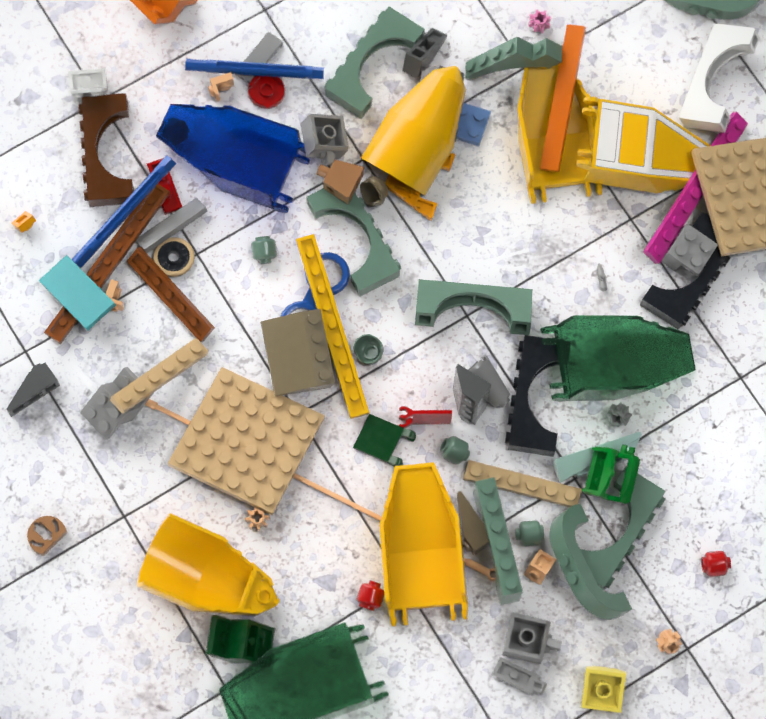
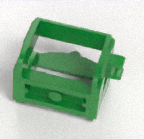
[581,445,641,504]

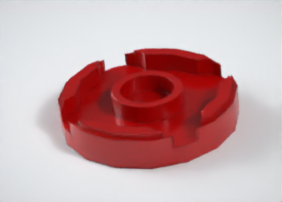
[248,76,285,109]

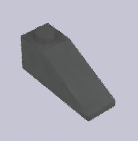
[402,28,448,78]
[7,362,60,417]

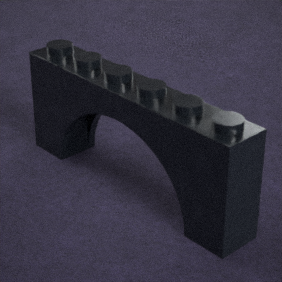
[640,211,731,330]
[505,335,570,457]

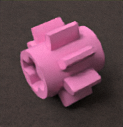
[528,10,551,33]

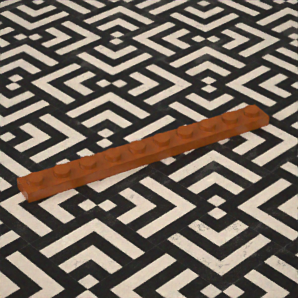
[44,184,170,344]

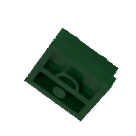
[205,615,275,667]

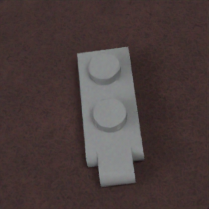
[491,657,547,695]

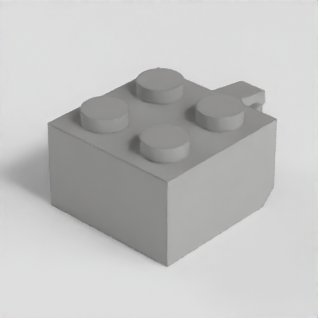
[300,114,349,168]
[502,612,562,664]

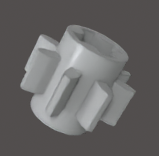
[606,402,632,427]

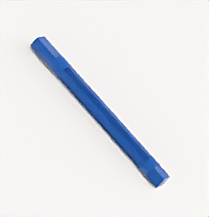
[185,59,324,79]
[71,155,177,268]

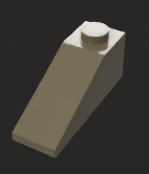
[457,491,489,555]

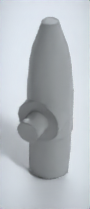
[597,263,607,291]

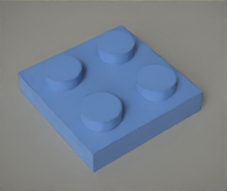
[457,103,491,146]

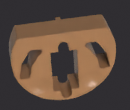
[27,516,67,556]

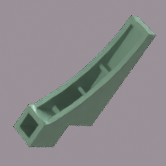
[465,37,562,80]

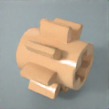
[245,508,270,532]
[656,629,682,655]

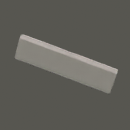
[136,197,208,253]

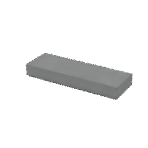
[235,31,283,84]

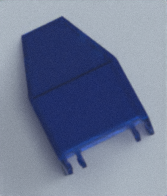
[156,104,310,213]

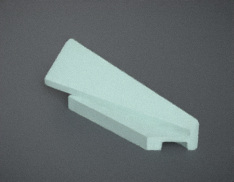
[553,432,642,483]

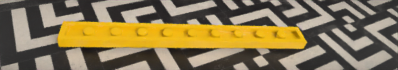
[296,234,369,419]

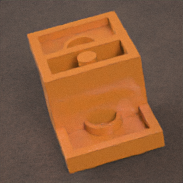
[130,0,198,24]

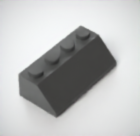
[453,364,491,425]

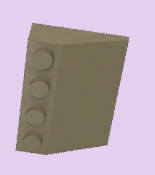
[260,309,335,396]

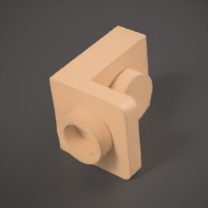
[208,72,234,102]
[106,279,124,311]
[524,549,557,585]

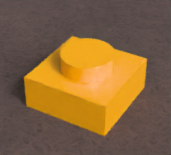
[12,211,36,233]

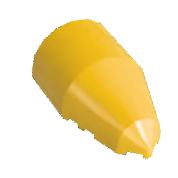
[361,66,466,196]
[137,513,280,616]

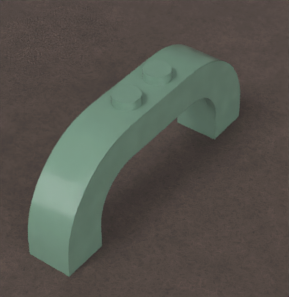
[665,0,760,20]
[550,504,632,620]

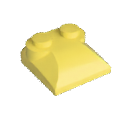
[581,666,626,713]

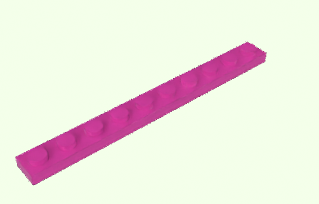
[643,111,748,264]

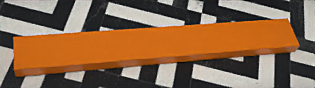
[540,24,586,172]

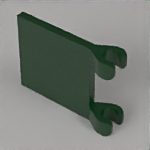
[353,414,416,467]

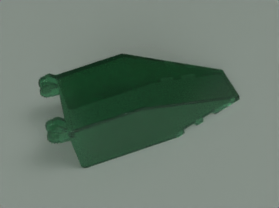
[540,315,696,402]
[219,622,389,719]

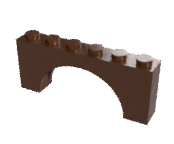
[79,93,134,207]

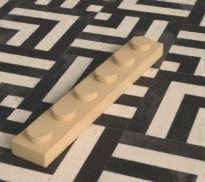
[110,338,209,414]
[463,460,582,507]

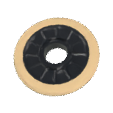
[153,237,195,277]

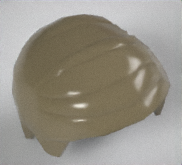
[360,176,388,206]

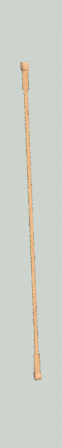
[145,399,496,582]

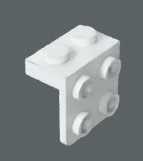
[68,68,108,98]

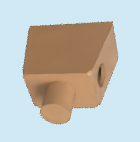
[316,160,364,205]

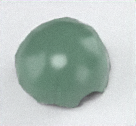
[353,334,384,365]

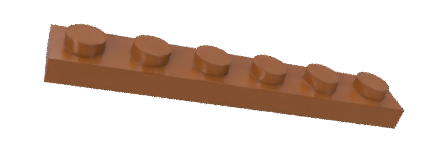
[127,247,215,342]

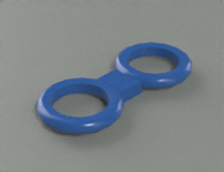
[280,252,350,317]

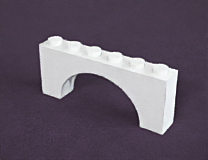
[679,24,760,133]

